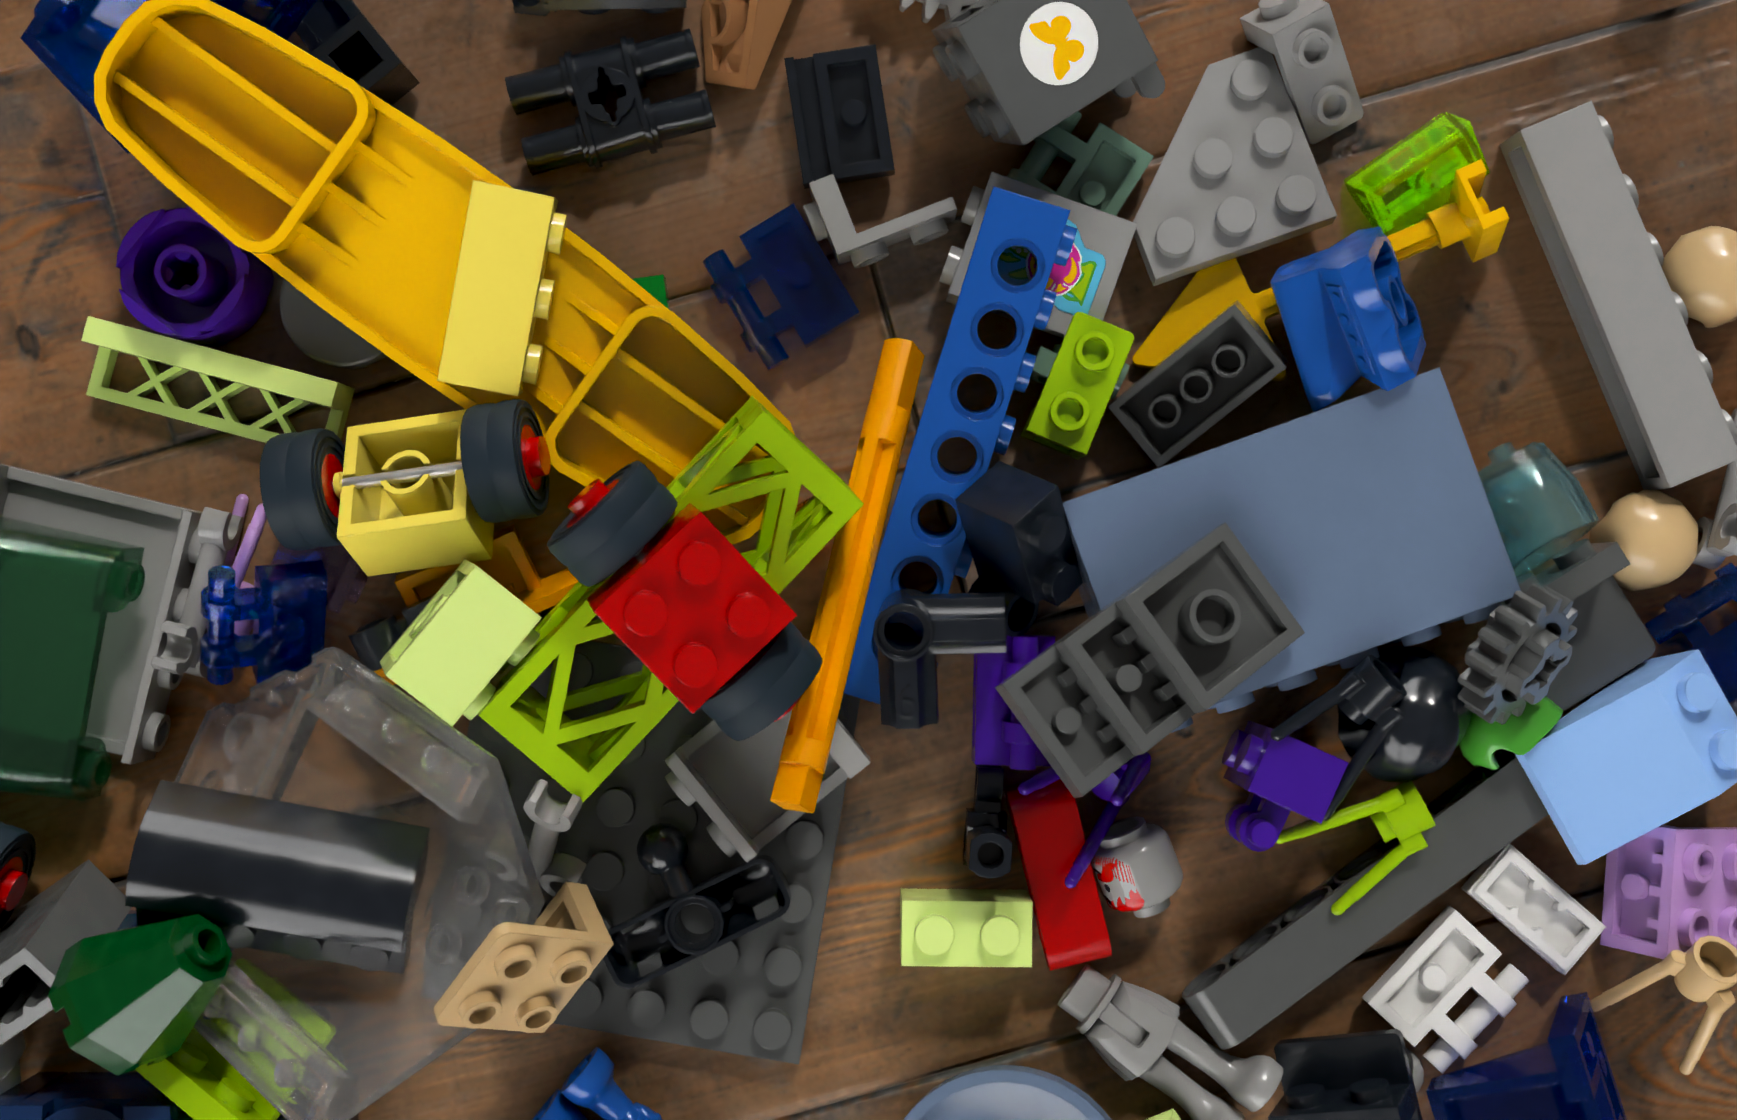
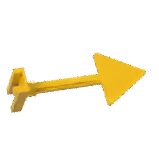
[1132,159,1509,381]

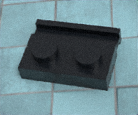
[784,44,895,189]

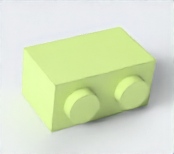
[900,888,1033,967]

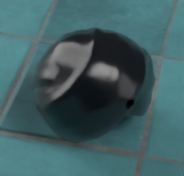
[1337,646,1472,782]

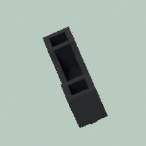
[270,0,420,106]

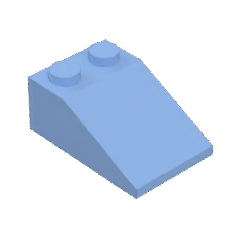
[1515,649,1737,865]

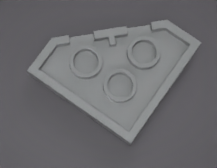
[1133,47,1337,286]

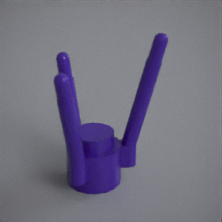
[1018,752,1151,888]

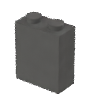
[0,859,132,1045]

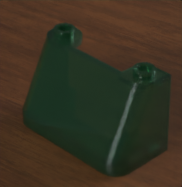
[0,517,145,801]

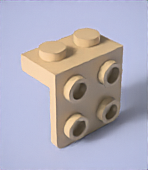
[433,882,614,1033]

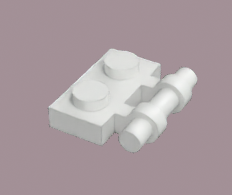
[1361,906,1529,1074]

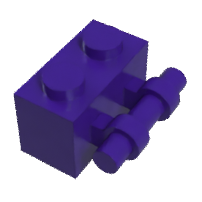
[971,634,1055,770]
[1222,721,1348,852]

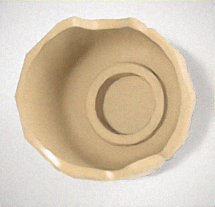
[1662,226,1737,328]
[1590,490,1698,591]

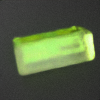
[1344,112,1490,236]

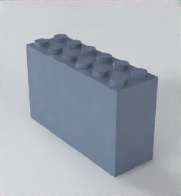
[1063,367,1521,733]

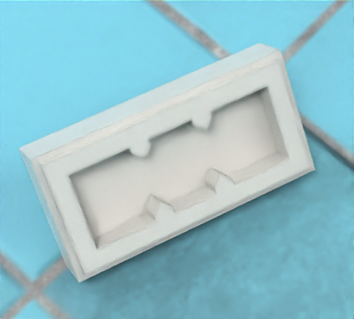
[1461,844,1606,975]

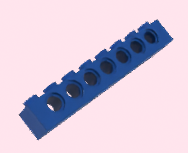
[844,186,1077,704]

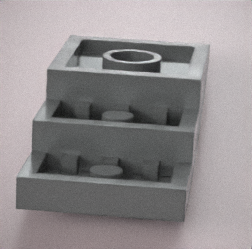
[995,522,1305,798]

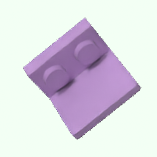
[1600,825,1737,959]

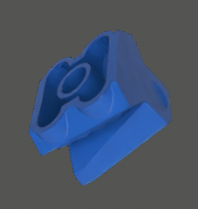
[1270,226,1426,412]

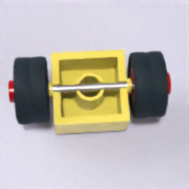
[260,399,551,577]

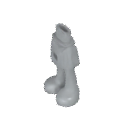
[1058,964,1283,1120]

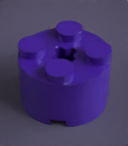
[116,206,274,347]

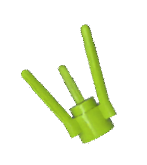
[1276,781,1436,916]

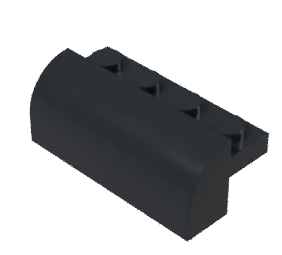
[125,780,430,974]

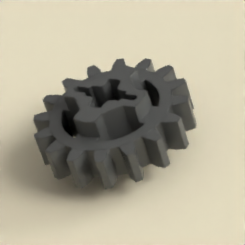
[1458,584,1579,725]

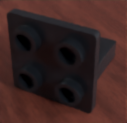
[1268,1029,1423,1120]

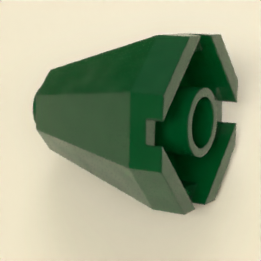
[48,914,232,1076]

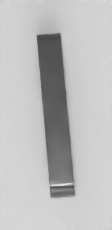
[1182,749,1549,1050]

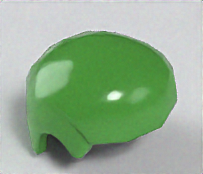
[1459,696,1563,770]

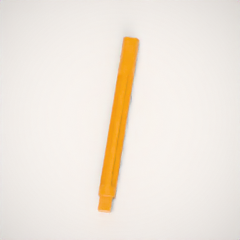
[770,338,925,813]

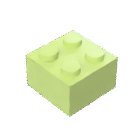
[380,559,542,727]

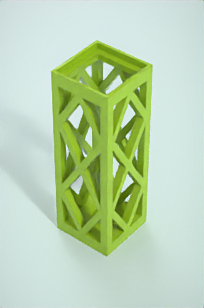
[478,396,864,802]

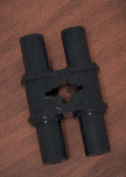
[505,28,716,176]

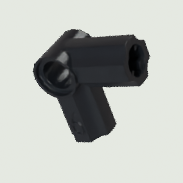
[873,588,1007,729]

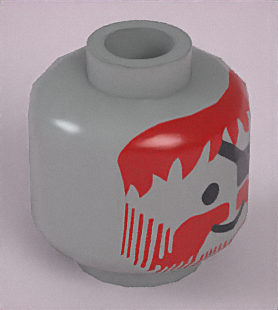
[1091,817,1183,918]

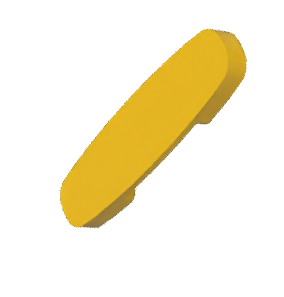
[94,0,795,545]

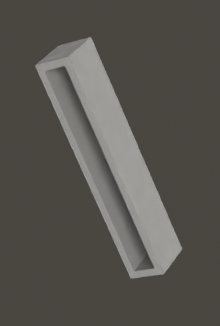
[1499,101,1737,490]

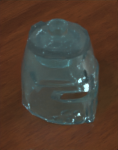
[1478,442,1599,578]

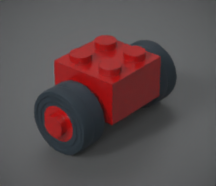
[547,461,822,741]

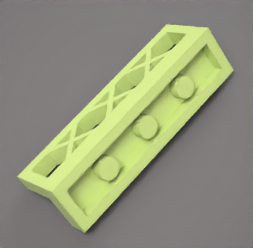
[81,316,355,443]

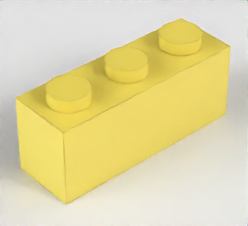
[437,180,567,397]

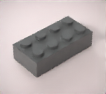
[1108,300,1289,468]

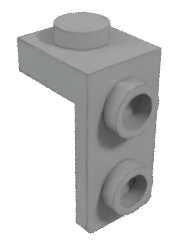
[1239,0,1364,144]
[803,174,957,268]

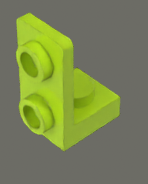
[1020,312,1134,460]

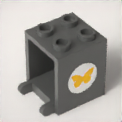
[931,0,1165,145]

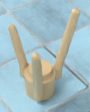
[1588,935,1737,1075]

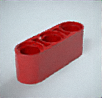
[1005,779,1112,971]

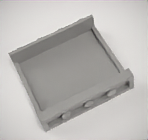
[0,463,202,765]

